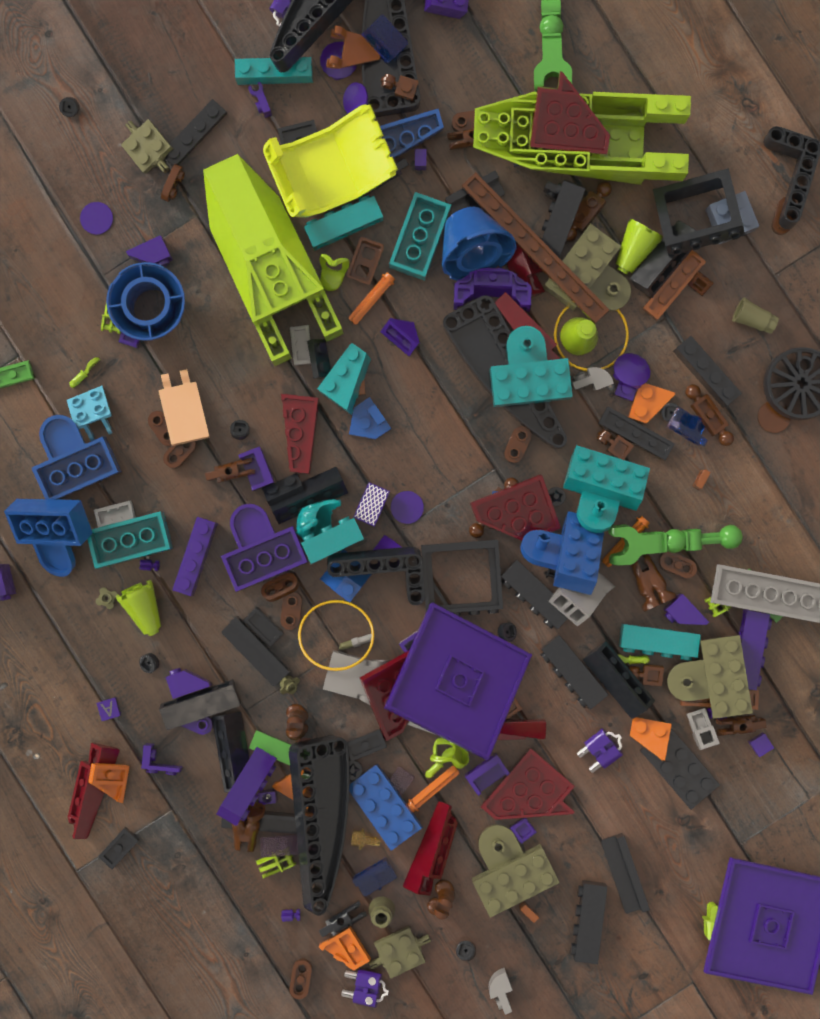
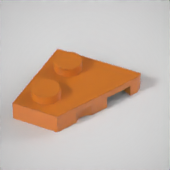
[628,383,675,424]
[630,717,672,761]
[319,926,371,971]

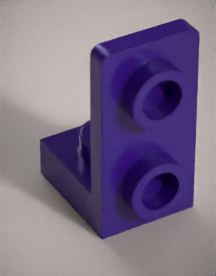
[141,743,183,775]

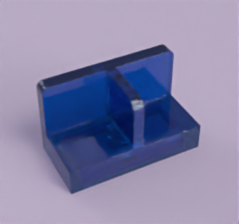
[361,14,408,63]
[666,407,708,447]
[352,857,397,896]

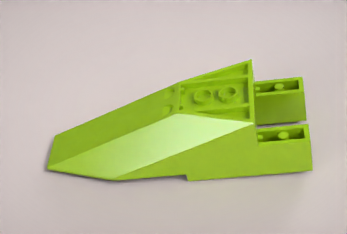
[473,92,691,185]
[203,154,344,366]

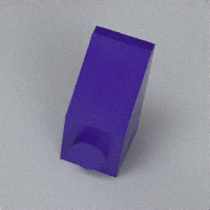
[126,235,173,267]
[663,594,709,625]
[166,668,212,699]

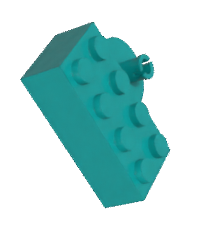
[490,326,573,407]
[563,445,650,533]

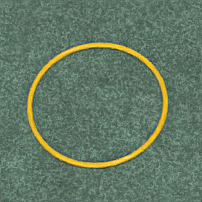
[554,306,629,371]
[298,600,374,671]

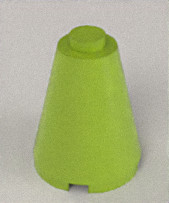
[616,219,663,274]
[560,317,598,355]
[116,580,161,636]

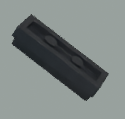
[445,170,505,214]

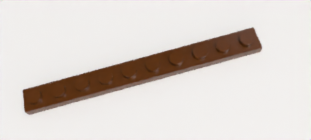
[462,172,609,324]

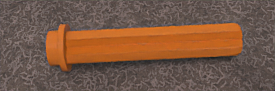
[348,272,395,325]
[602,516,650,567]
[406,765,460,813]

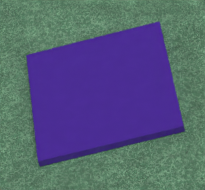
[384,602,532,760]
[703,857,820,995]

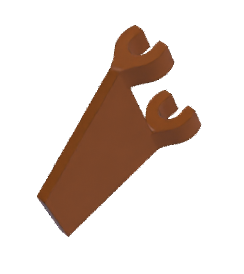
[326,26,382,69]

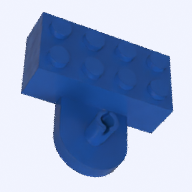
[32,415,122,500]
[4,499,93,577]
[520,511,604,595]

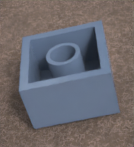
[705,191,759,245]

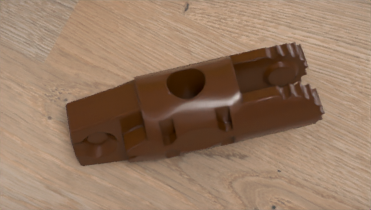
[447,129,474,150]
[205,457,256,483]
[716,715,766,736]

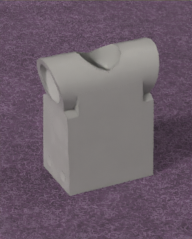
[549,572,616,627]
[323,650,388,706]

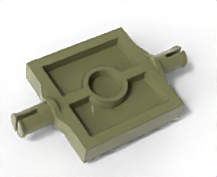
[121,119,174,174]
[368,926,431,978]

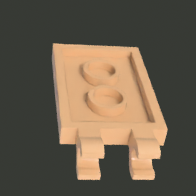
[158,369,210,446]

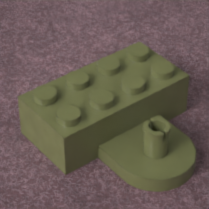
[543,223,631,311]
[667,635,753,719]
[472,824,560,918]

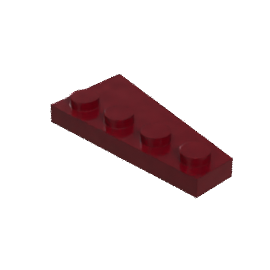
[281,394,319,474]

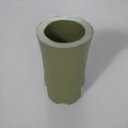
[732,297,779,334]
[368,896,395,928]

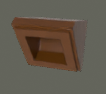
[688,271,713,296]

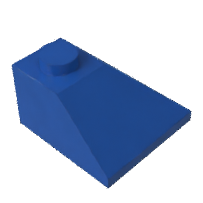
[320,549,372,603]

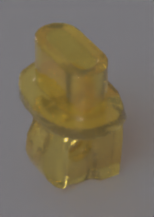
[351,829,381,850]

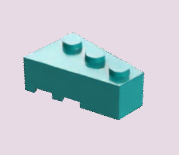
[317,343,371,415]
[301,516,364,564]

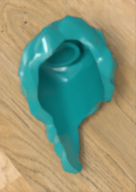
[296,499,341,541]

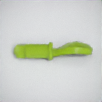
[69,357,100,388]
[617,654,650,665]
[425,747,453,779]

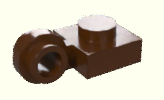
[381,74,419,101]
[596,429,634,460]
[628,664,664,686]

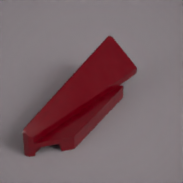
[507,244,545,298]
[495,292,560,360]
[497,719,546,740]
[68,743,120,839]
[403,801,458,896]

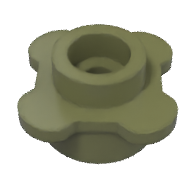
[96,587,117,609]
[280,676,300,695]

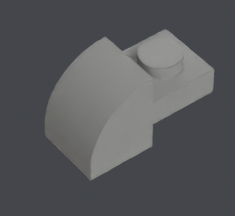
[571,367,614,390]
[686,708,720,750]
[488,968,513,1015]

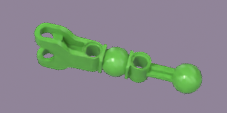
[534,0,572,92]
[608,524,743,565]

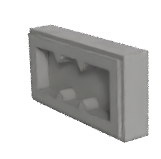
[290,325,311,366]
[94,500,136,528]

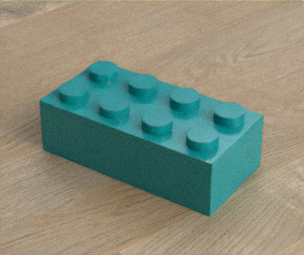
[389,192,451,281]
[87,511,173,569]

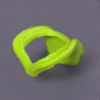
[319,254,350,291]
[430,737,469,769]

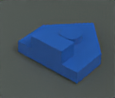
[349,397,391,440]

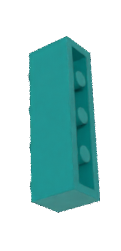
[235,57,313,85]
[304,196,384,251]
[619,624,701,660]

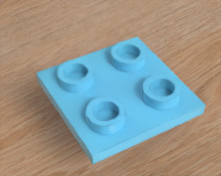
[67,386,113,441]

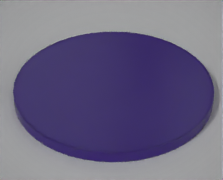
[343,82,368,114]
[80,202,113,235]
[391,491,424,524]

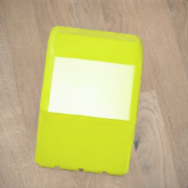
[263,104,398,218]

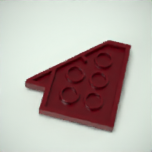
[530,71,610,155]
[470,474,561,541]
[360,651,409,741]
[481,748,575,820]

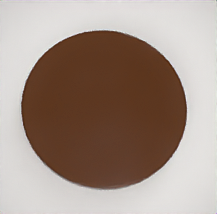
[758,401,791,433]

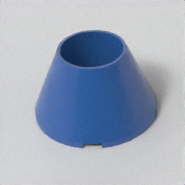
[442,207,516,281]
[106,262,185,341]

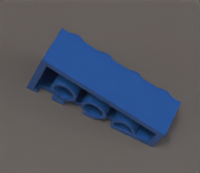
[380,109,444,159]

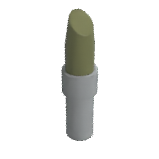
[338,634,372,650]

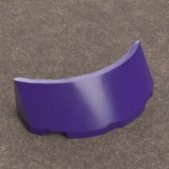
[453,268,531,312]

